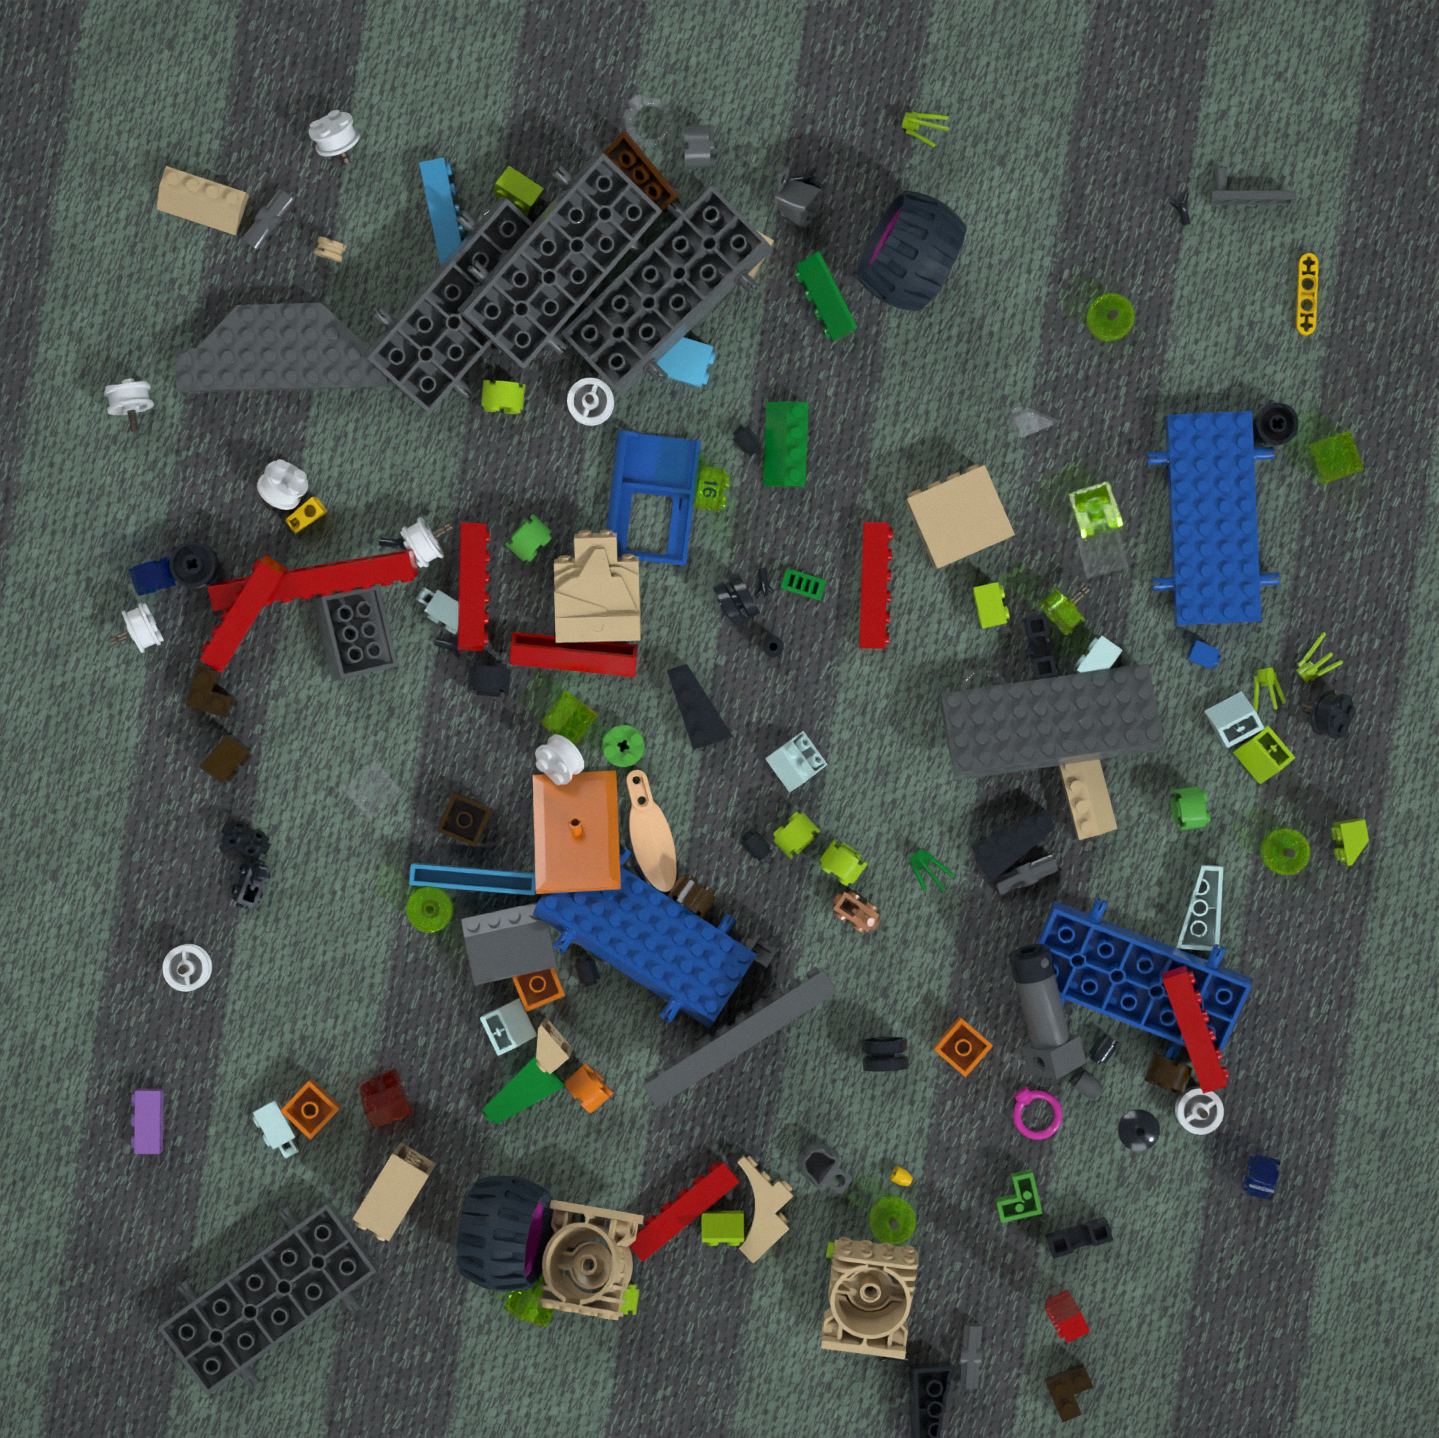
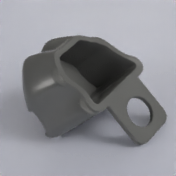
[774,166,822,227]
[797,1143,852,1194]

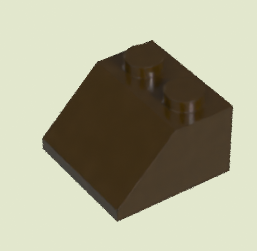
[199,735,251,783]

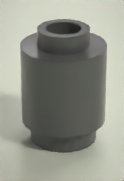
[1072,1070,1104,1100]

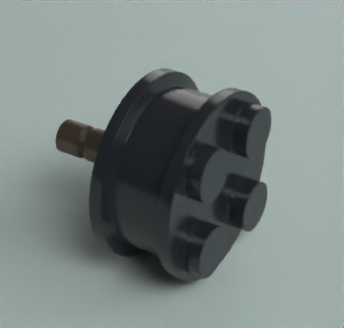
[1301,690,1356,739]

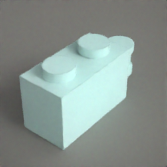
[416,587,458,634]
[253,1098,299,1158]

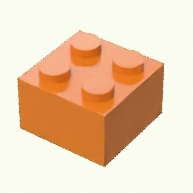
[512,968,565,1012]
[932,1016,993,1077]
[280,1078,342,1140]

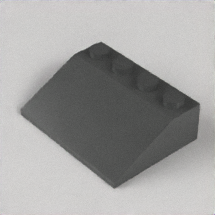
[313,585,398,682]
[461,902,557,985]

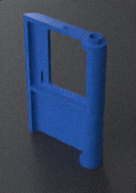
[606,431,701,566]

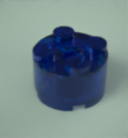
[128,557,176,596]
[1242,1153,1281,1201]

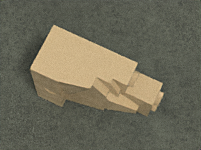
[554,530,641,643]

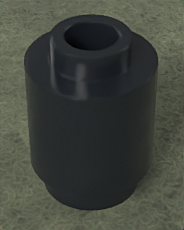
[732,425,763,457]
[763,636,784,658]
[741,830,771,861]
[575,955,600,987]
[1088,1033,1118,1065]

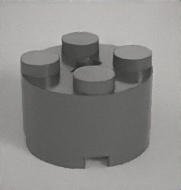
[684,125,716,169]

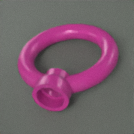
[1013,1087,1062,1140]

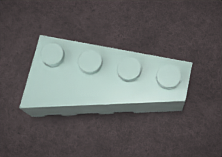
[1176,865,1223,951]

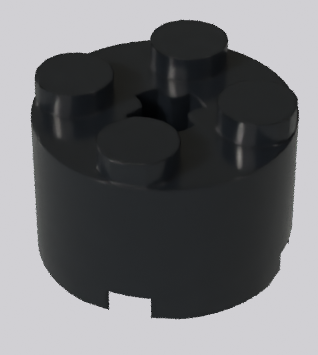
[1253,403,1298,447]
[467,661,511,697]

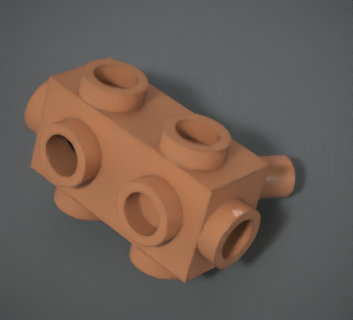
[832,890,880,933]

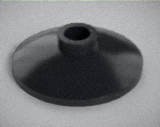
[1118,1109,1160,1151]

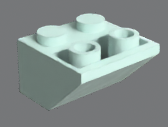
[1075,636,1122,674]
[1204,691,1265,748]
[765,731,828,792]
[480,998,537,1056]

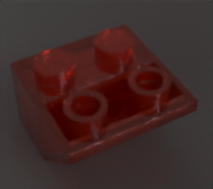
[358,1069,413,1129]

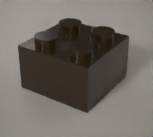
[437,792,494,848]

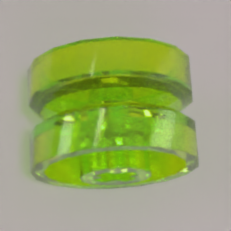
[406,886,455,933]

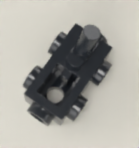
[219,819,271,861]
[231,859,270,909]

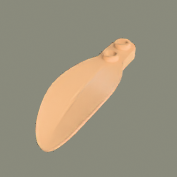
[626,770,677,892]

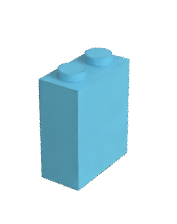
[657,337,716,388]

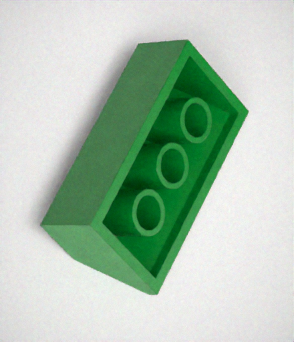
[794,252,857,343]
[763,401,809,488]

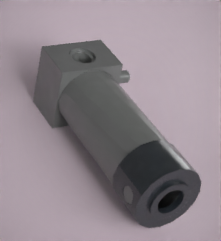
[1008,944,1086,1080]

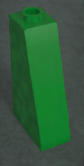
[482,1055,565,1124]

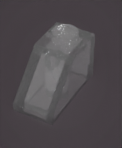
[1007,406,1057,440]

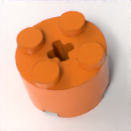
[564,1063,614,1113]

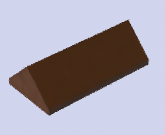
[604,131,679,217]

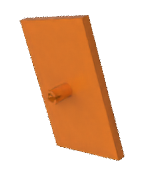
[533,770,621,894]

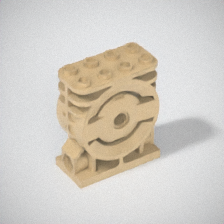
[537,1200,644,1320]
[821,1237,919,1359]

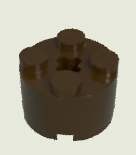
[668,874,715,919]
[1144,1053,1193,1096]

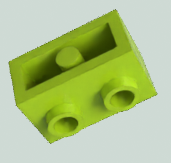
[492,166,544,216]
[972,582,1010,629]

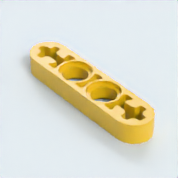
[1296,253,1318,336]

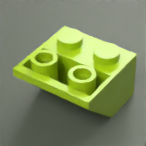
[1232,725,1295,784]
[1330,818,1369,866]
[702,1211,744,1246]

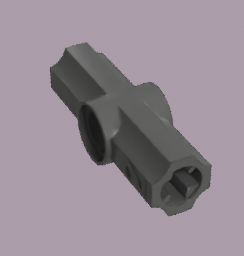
[242,189,295,250]
[994,854,1059,895]
[959,1323,982,1389]

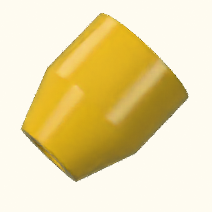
[890,1166,913,1186]

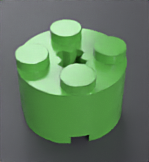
[505,514,552,562]
[602,725,645,767]
[1170,786,1210,831]

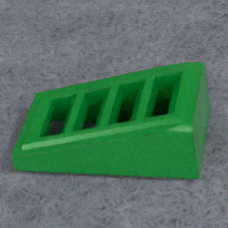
[780,568,826,601]

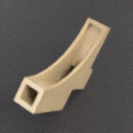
[737,1154,793,1264]

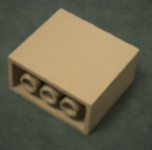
[905,464,1015,570]
[353,1143,436,1241]

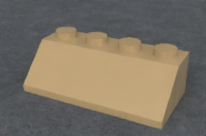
[157,166,249,235]
[1058,759,1117,840]
[536,1017,573,1074]

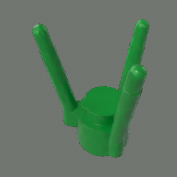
[909,848,954,892]

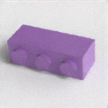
[131,1089,163,1154]

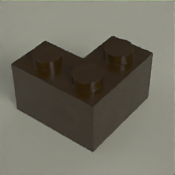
[185,665,235,718]
[1044,1363,1093,1422]

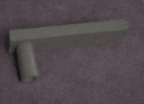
[1209,168,1297,205]

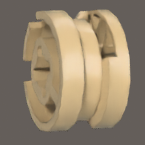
[313,237,347,262]

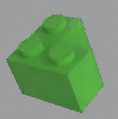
[995,1169,1042,1223]

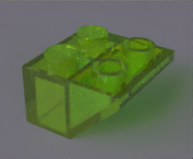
[540,690,599,746]
[504,1278,556,1328]

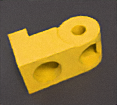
[285,497,328,534]

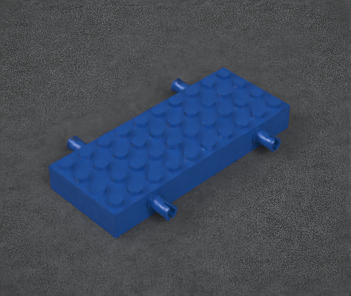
[1147,411,1280,626]
[533,846,757,1029]
[1036,898,1252,1060]

